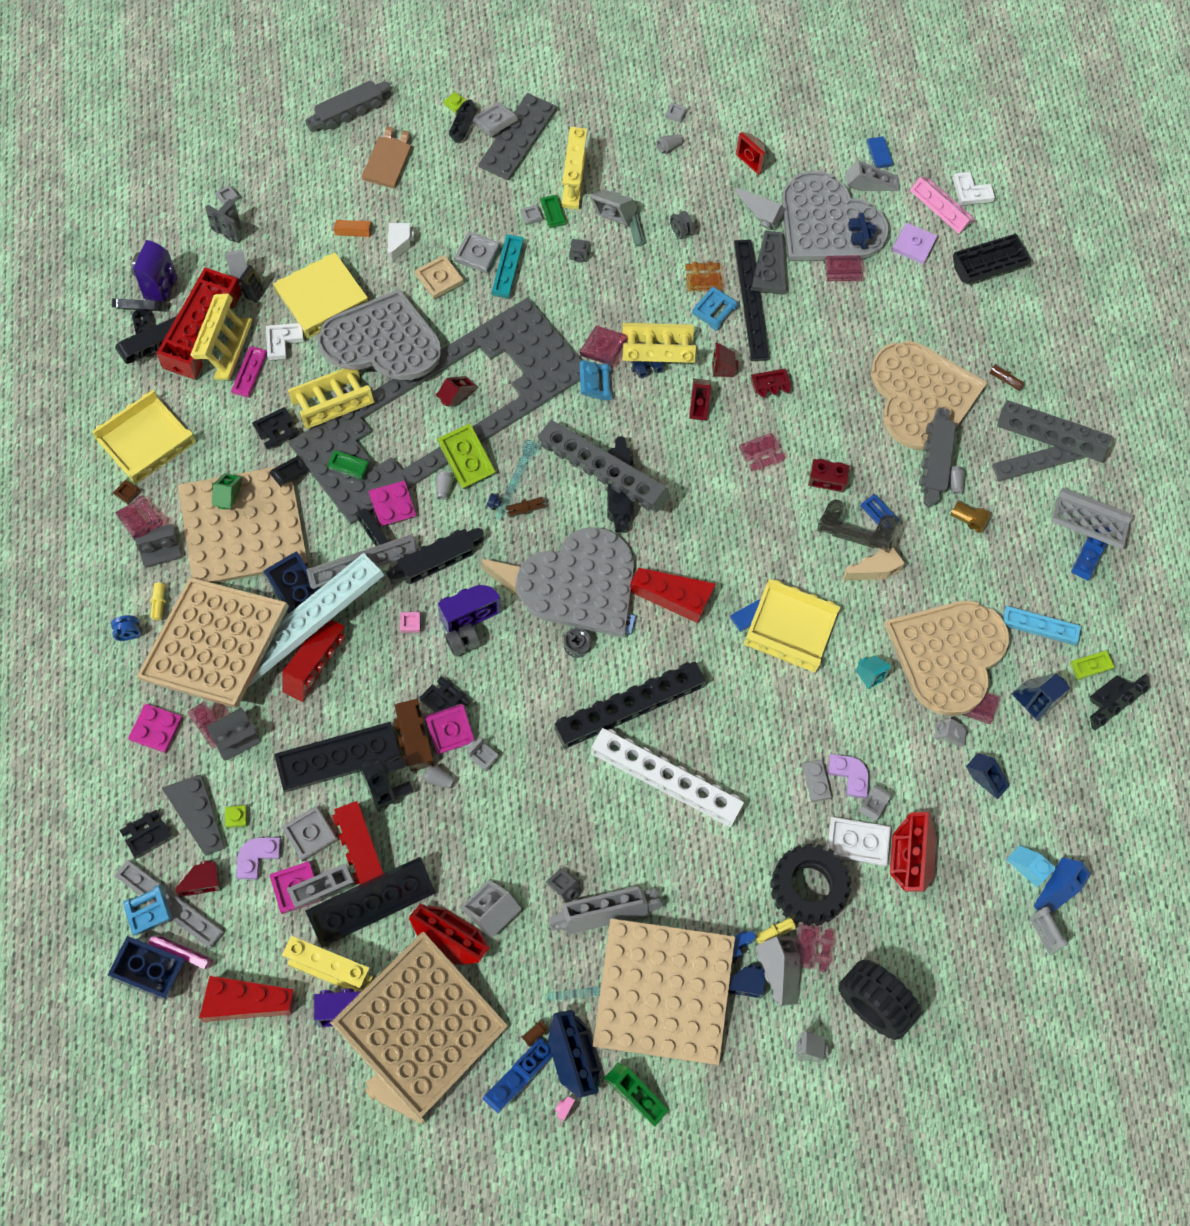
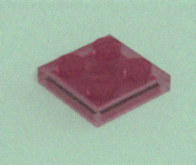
[579,326,628,366]

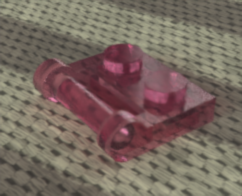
[115,495,163,541]

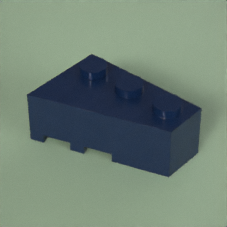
[1011,673,1070,722]

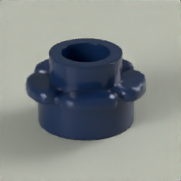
[486,493,502,510]

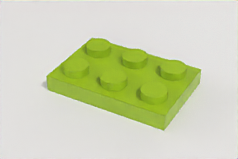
[437,423,495,489]

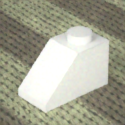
[388,223,414,262]

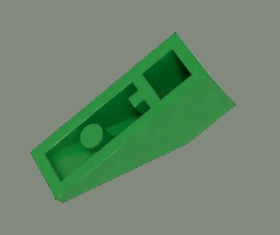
[604,1062,669,1127]

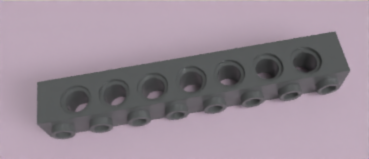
[538,420,670,513]

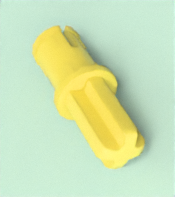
[150,583,166,621]
[755,918,796,944]

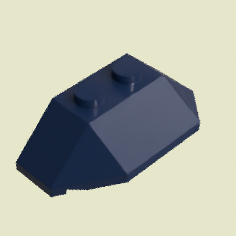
[548,1010,602,1098]

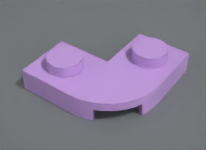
[828,754,868,799]
[236,838,281,880]

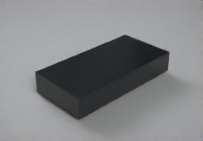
[269,456,309,487]

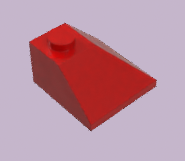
[735,132,765,175]

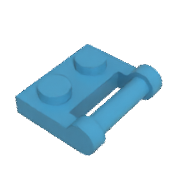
[692,287,738,330]
[579,360,612,400]
[123,884,173,936]

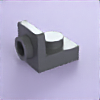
[569,239,589,262]
[546,868,581,903]

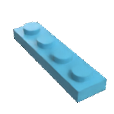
[1002,606,1081,646]

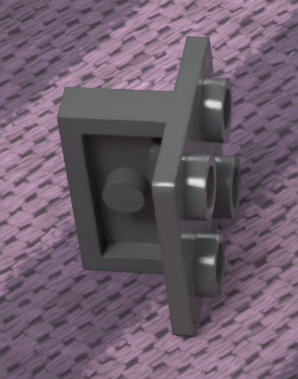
[205,199,240,243]
[135,524,182,568]
[206,708,259,761]

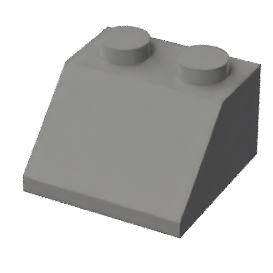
[590,189,637,226]
[460,879,521,938]

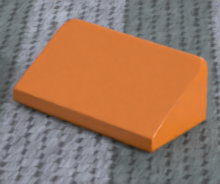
[334,220,371,237]

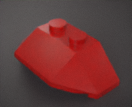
[889,812,936,892]
[409,904,490,965]

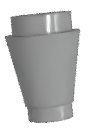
[656,134,682,153]
[948,466,964,494]
[435,471,454,500]
[423,765,454,789]

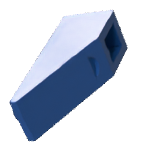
[1034,857,1091,914]

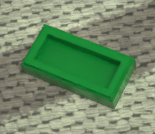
[540,195,566,229]
[327,450,370,480]

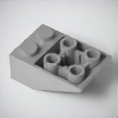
[755,936,800,1006]

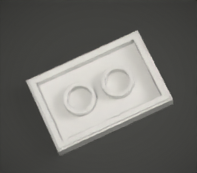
[827,817,891,867]

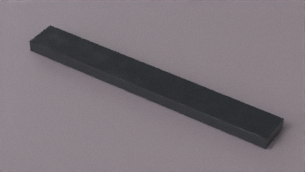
[734,239,769,362]

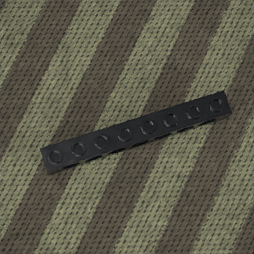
[554,661,706,750]

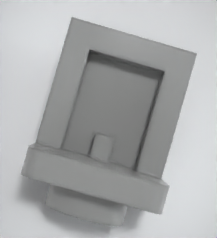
[934,718,968,746]
[467,737,499,772]
[859,785,891,821]

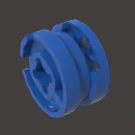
[111,615,141,641]

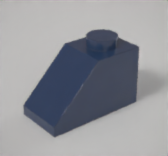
[966,753,1010,799]
[728,965,765,999]

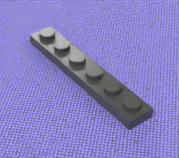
[992,447,1087,482]

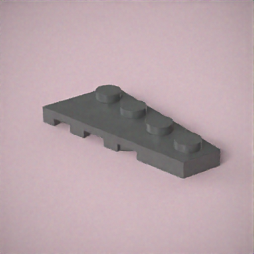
[751,230,786,294]
[162,774,225,856]

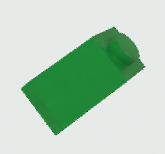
[212,473,243,510]

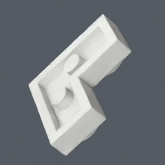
[953,172,995,205]
[266,323,304,360]

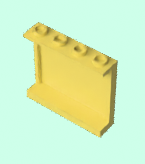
[273,253,368,339]
[92,390,196,485]
[743,579,840,672]

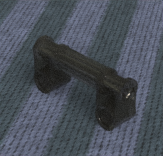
[817,499,898,553]

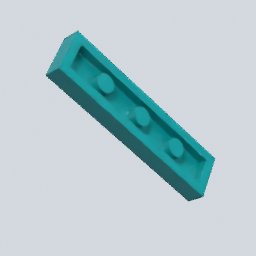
[492,234,524,299]

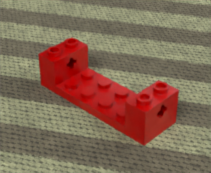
[157,267,242,380]

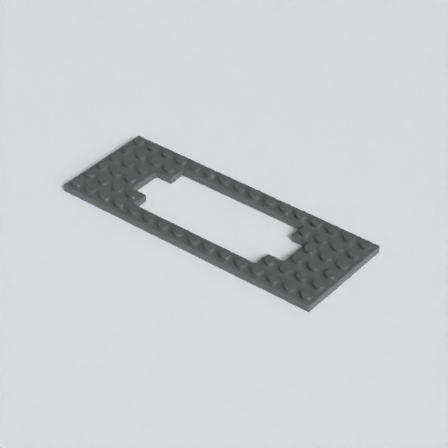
[288,297,581,525]

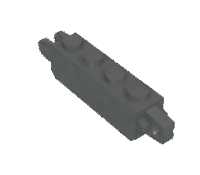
[305,81,391,131]
[919,407,956,507]

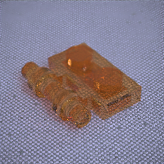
[685,261,722,292]

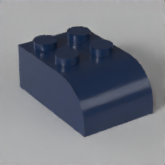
[262,551,320,614]
[108,936,186,1001]

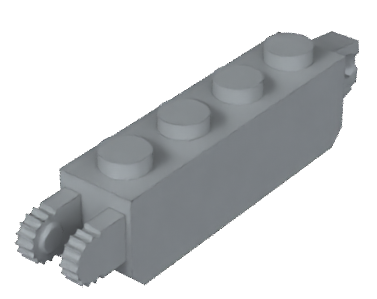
[548,886,663,935]

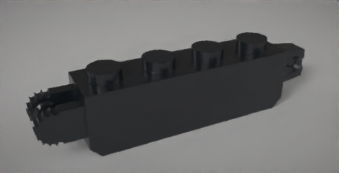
[607,436,634,533]
[386,527,484,584]

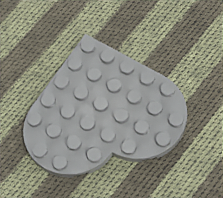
[782,171,888,261]
[318,289,441,380]
[515,527,634,638]

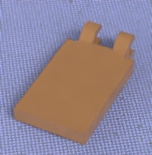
[362,126,411,189]

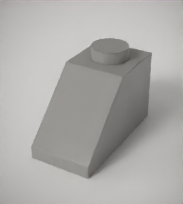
[225,249,247,290]
[796,1032,828,1063]

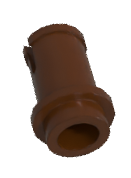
[521,1020,549,1047]

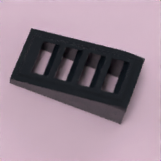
[240,265,265,303]

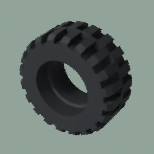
[770,844,852,926]
[839,960,921,1040]

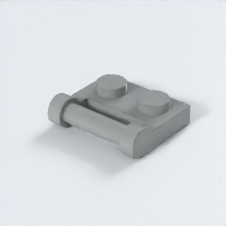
[1029,906,1069,955]

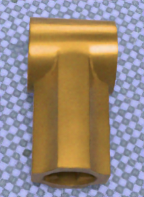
[950,501,991,533]

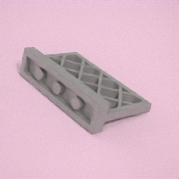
[1051,487,1133,549]

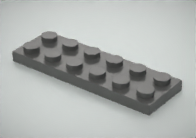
[479,93,557,181]

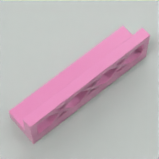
[910,177,976,234]

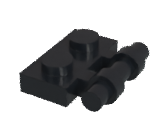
[252,407,300,450]
[419,676,471,713]
[119,810,172,859]

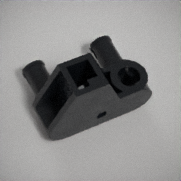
[360,755,414,812]

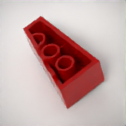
[630,568,716,623]
[282,620,346,702]
[332,801,383,885]
[199,976,296,1022]

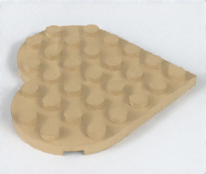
[871,341,987,450]
[884,601,1009,716]

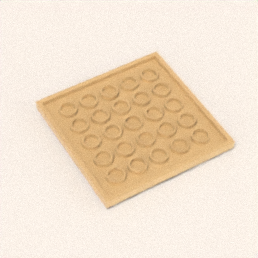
[178,467,308,584]
[136,577,289,708]
[593,918,735,1065]
[330,932,508,1120]

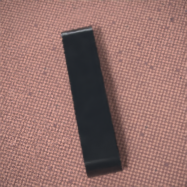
[115,316,177,364]

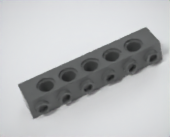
[997,400,1112,462]

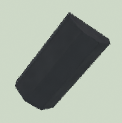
[953,233,1032,284]

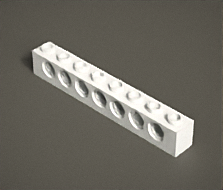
[590,728,744,827]

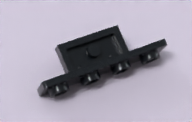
[1089,674,1150,731]

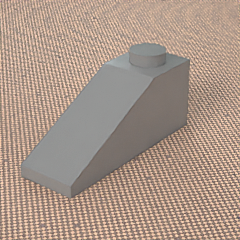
[846,160,900,191]
[735,188,785,229]
[287,863,353,908]

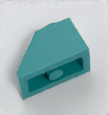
[856,655,891,689]

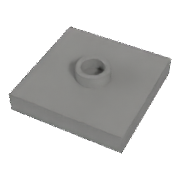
[472,102,518,137]
[454,231,500,273]
[282,806,338,862]

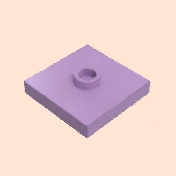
[892,223,937,264]

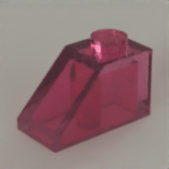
[187,701,217,750]

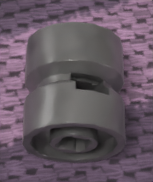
[445,623,480,657]

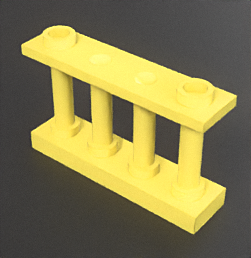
[562,127,587,210]
[191,294,252,380]
[622,323,696,363]
[288,368,374,429]
[282,936,373,992]

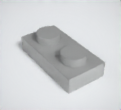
[802,760,831,802]

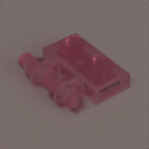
[738,433,785,471]
[795,924,834,972]

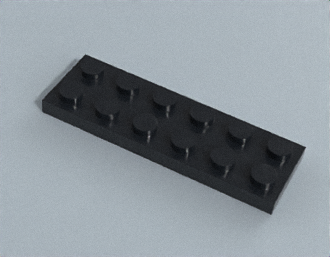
[274,721,400,793]
[305,857,436,947]

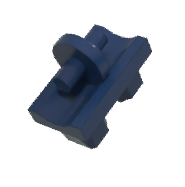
[848,213,878,249]
[631,361,664,378]

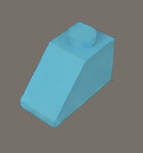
[1006,845,1056,887]

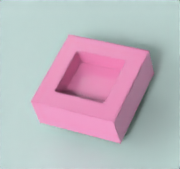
[400,612,420,633]
[555,1096,575,1122]

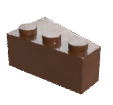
[393,698,434,772]

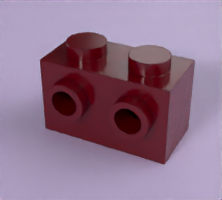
[808,459,850,493]

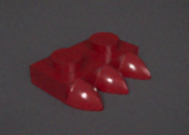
[750,368,791,398]

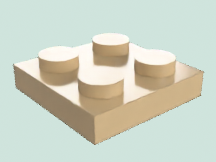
[415,255,464,299]

